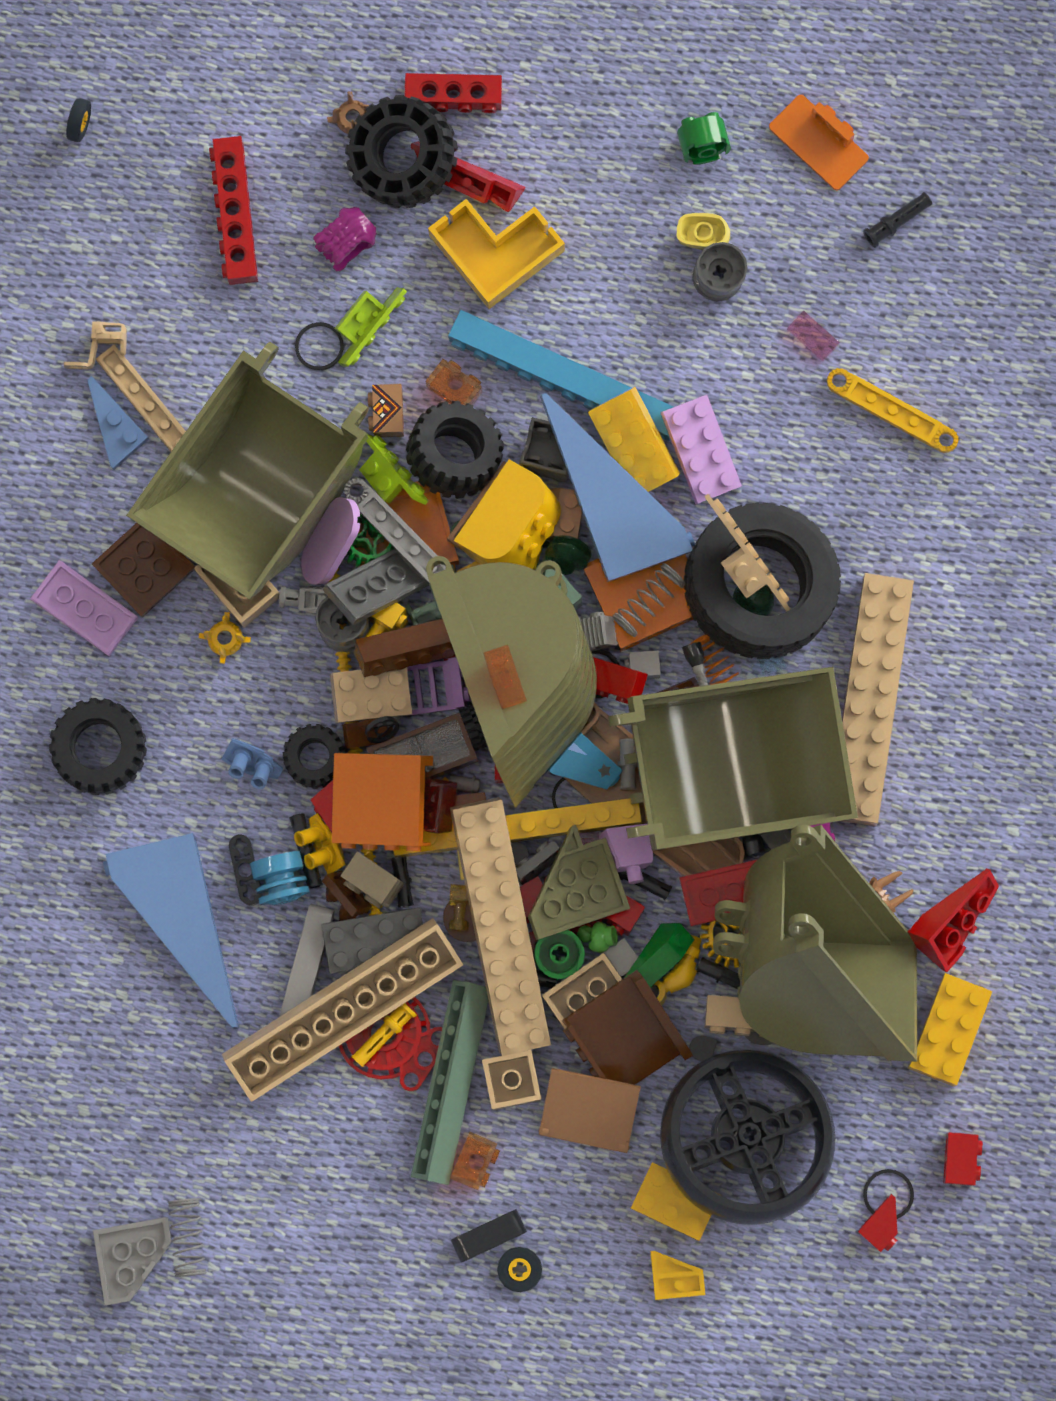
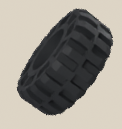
[345,95,458,208]

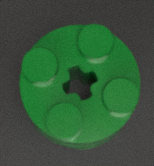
[677,112,731,165]
[533,930,585,979]

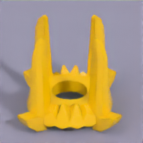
[199,612,251,664]

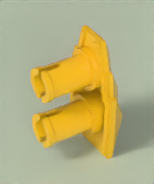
[294,813,345,874]

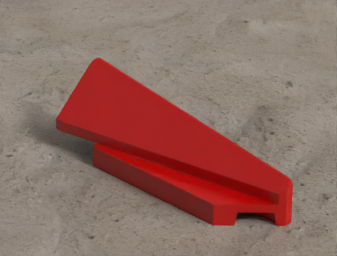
[410,141,525,212]

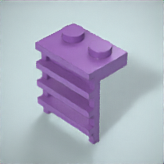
[407,658,470,715]

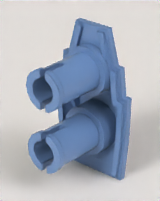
[221,738,283,789]

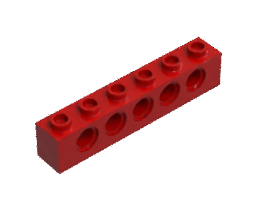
[209,136,258,285]

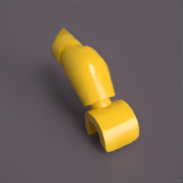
[652,935,702,1006]

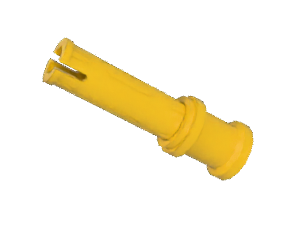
[351,1003,417,1067]

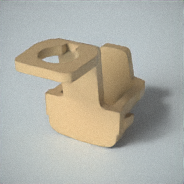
[63,321,127,370]

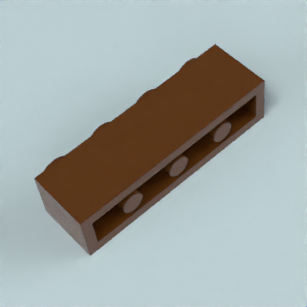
[355,619,455,677]

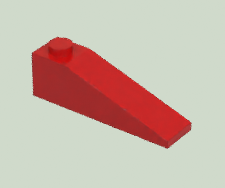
[907,868,999,972]

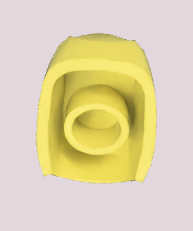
[677,213,730,250]

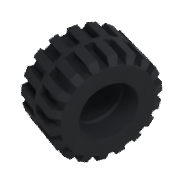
[283,724,346,789]

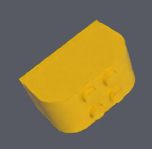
[454,459,561,567]

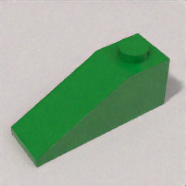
[624,923,695,987]

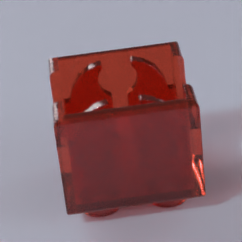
[423,777,458,834]

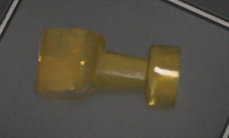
[448,884,469,931]

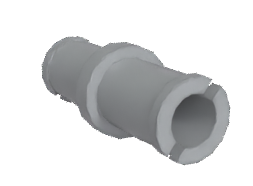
[618,739,637,790]

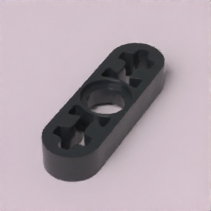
[229,834,262,906]

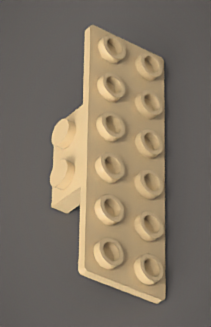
[704,494,790,612]

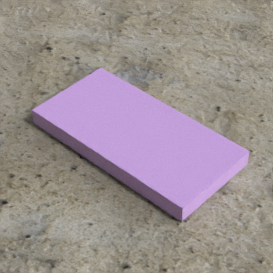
[30,560,138,656]

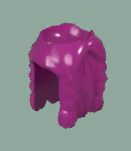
[313,207,377,272]

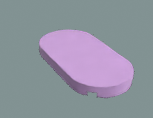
[301,497,360,585]

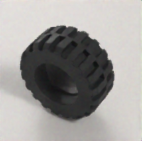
[406,401,504,499]
[49,698,147,795]

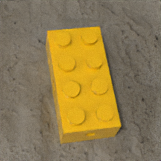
[588,387,681,492]
[908,973,993,1087]

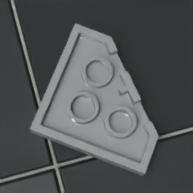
[93,1217,172,1306]

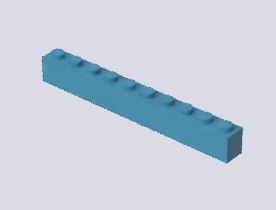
[448,310,674,441]

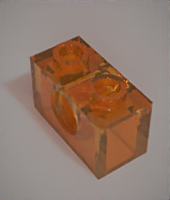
[425,359,483,405]
[450,1132,500,1191]

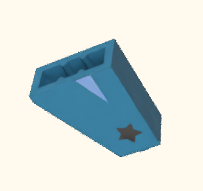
[547,732,623,789]

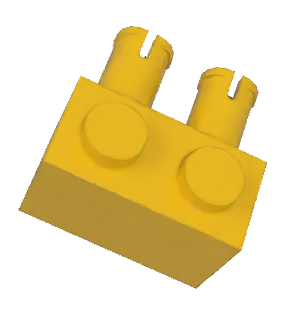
[365,603,409,637]

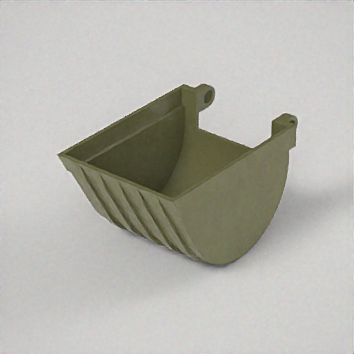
[126,342,369,599]
[426,556,597,808]
[608,667,858,850]
[713,825,917,1062]

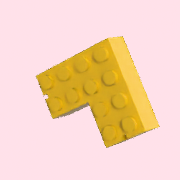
[428,199,565,309]

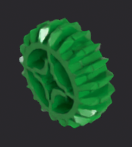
[345,513,395,569]

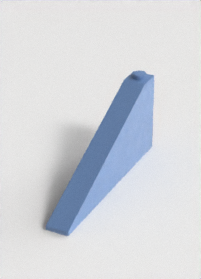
[540,393,695,583]
[103,833,239,1029]

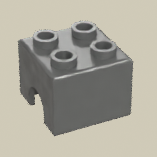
[519,417,569,483]

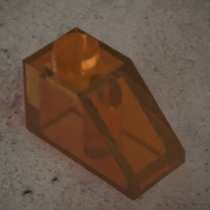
[484,644,527,709]

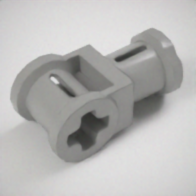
[279,586,326,613]

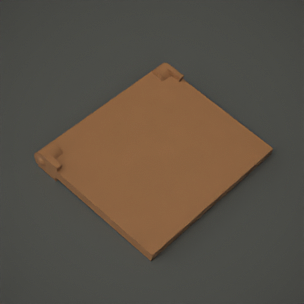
[538,1068,641,1153]

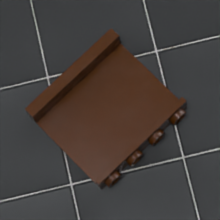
[562,970,693,1085]

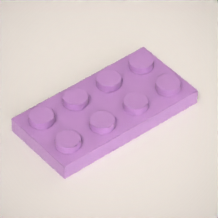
[660,395,742,504]

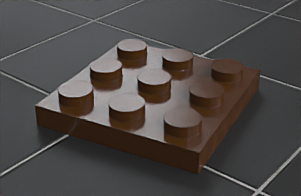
[92,523,195,618]

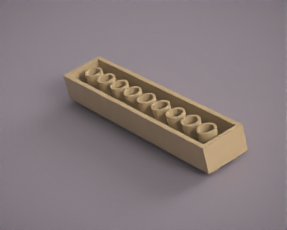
[842,573,914,826]
[450,797,551,1056]
[222,918,463,1102]

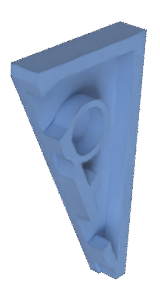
[87,376,149,470]

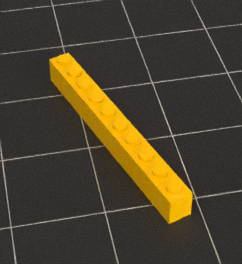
[394,798,642,857]

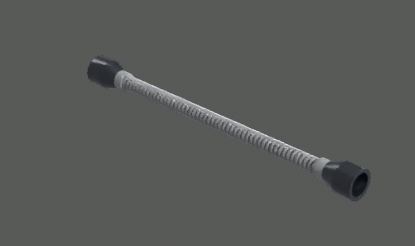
[682,641,765,856]

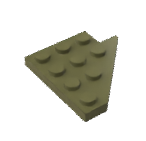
[528,825,630,940]

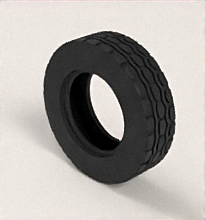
[684,502,841,659]

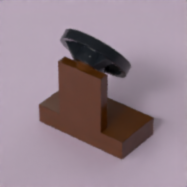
[342,716,399,749]

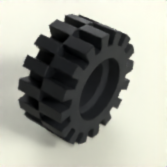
[459,704,488,751]

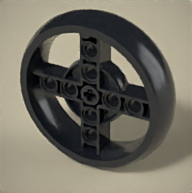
[660,1050,836,1225]

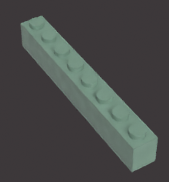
[411,980,488,1185]

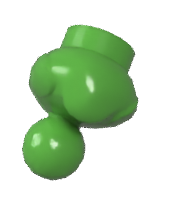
[577,922,618,953]

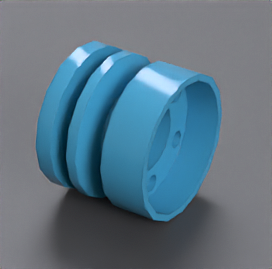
[250,851,310,905]

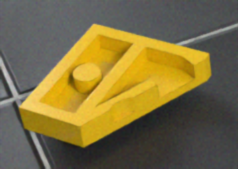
[650,1251,706,1300]

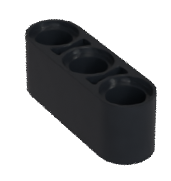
[451,1209,527,1263]

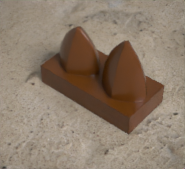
[322,870,372,921]

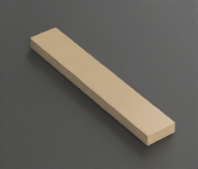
[96,344,186,452]

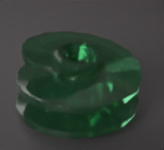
[545,535,592,575]

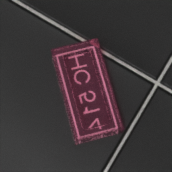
[787,310,840,361]

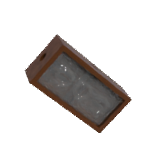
[367,713,478,782]

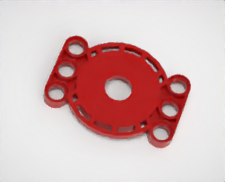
[339,997,442,1092]

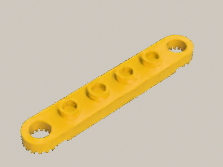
[827,368,959,453]

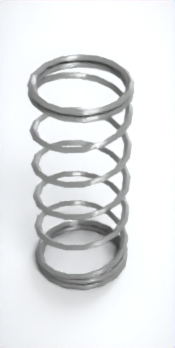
[613,563,685,637]
[167,1198,207,1277]

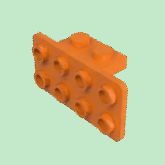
[769,94,869,191]

